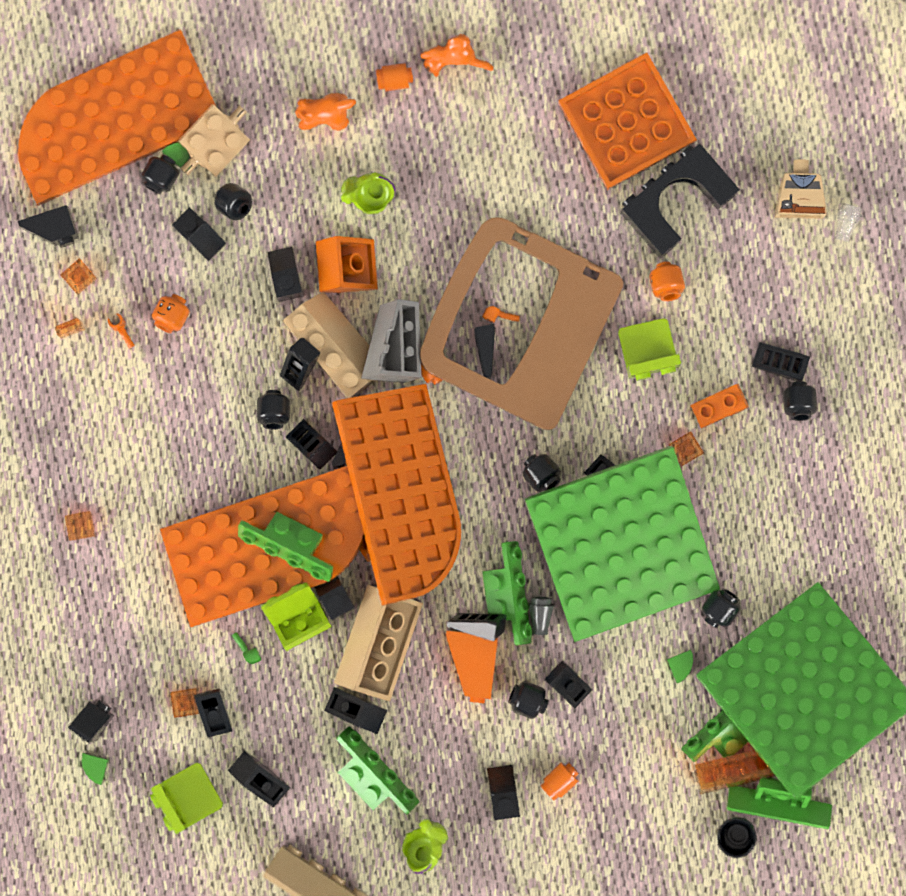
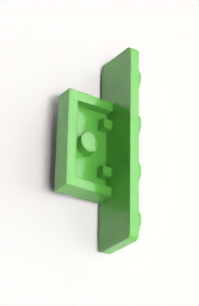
[238,512,333,582]
[482,541,532,646]
[681,710,748,762]
[336,726,419,814]
[727,778,832,829]

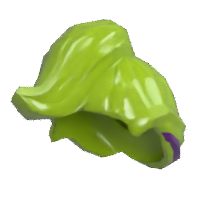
[341,172,396,214]
[402,819,448,874]

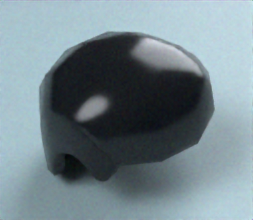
[717,817,757,859]

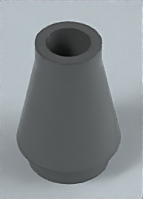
[529,596,554,635]

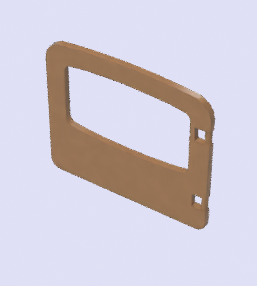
[420,217,623,431]

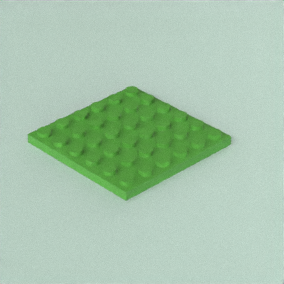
[524,445,720,642]
[696,582,906,800]

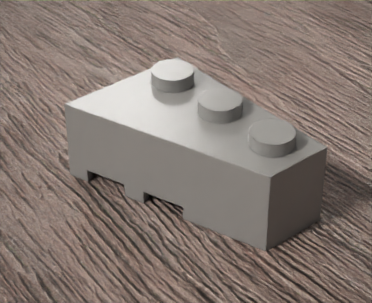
[361,299,422,383]

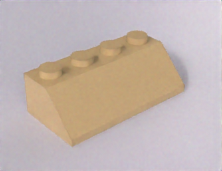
[282,292,376,398]
[334,584,423,701]
[262,844,368,896]

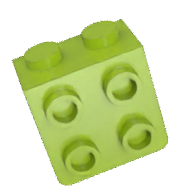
[618,318,681,381]
[261,583,332,651]
[150,763,223,834]

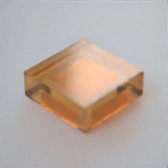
[60,258,97,295]
[55,318,85,339]
[668,431,704,467]
[65,511,96,541]
[170,688,199,718]

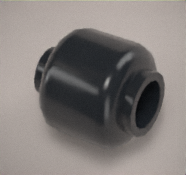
[141,154,179,195]
[214,183,252,221]
[783,381,817,421]
[256,390,290,430]
[523,454,561,492]
[702,588,741,628]
[508,681,549,719]

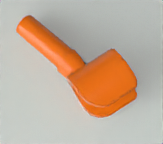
[482,306,520,323]
[108,313,135,349]

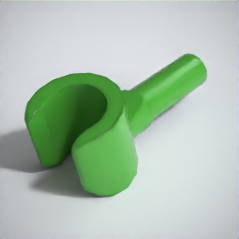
[232,632,261,664]

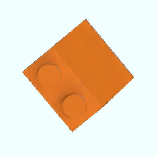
[316,236,378,293]

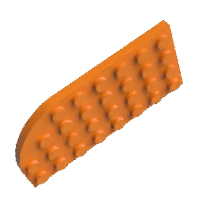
[18,29,216,206]
[332,384,461,606]
[160,466,365,627]

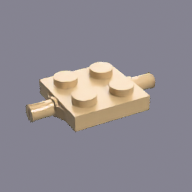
[178,104,250,177]

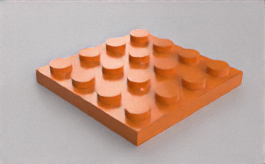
[558,52,697,190]

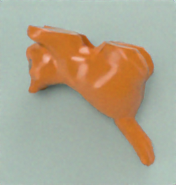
[421,34,494,77]
[295,93,356,131]

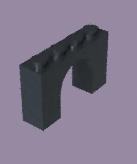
[621,143,740,259]

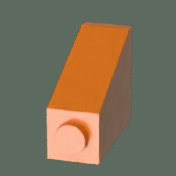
[446,631,498,704]

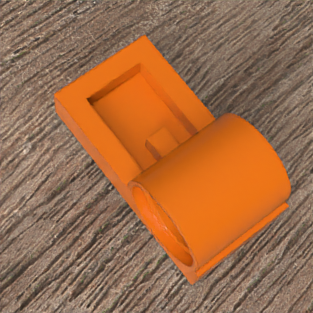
[691,383,749,428]

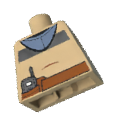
[775,159,827,219]

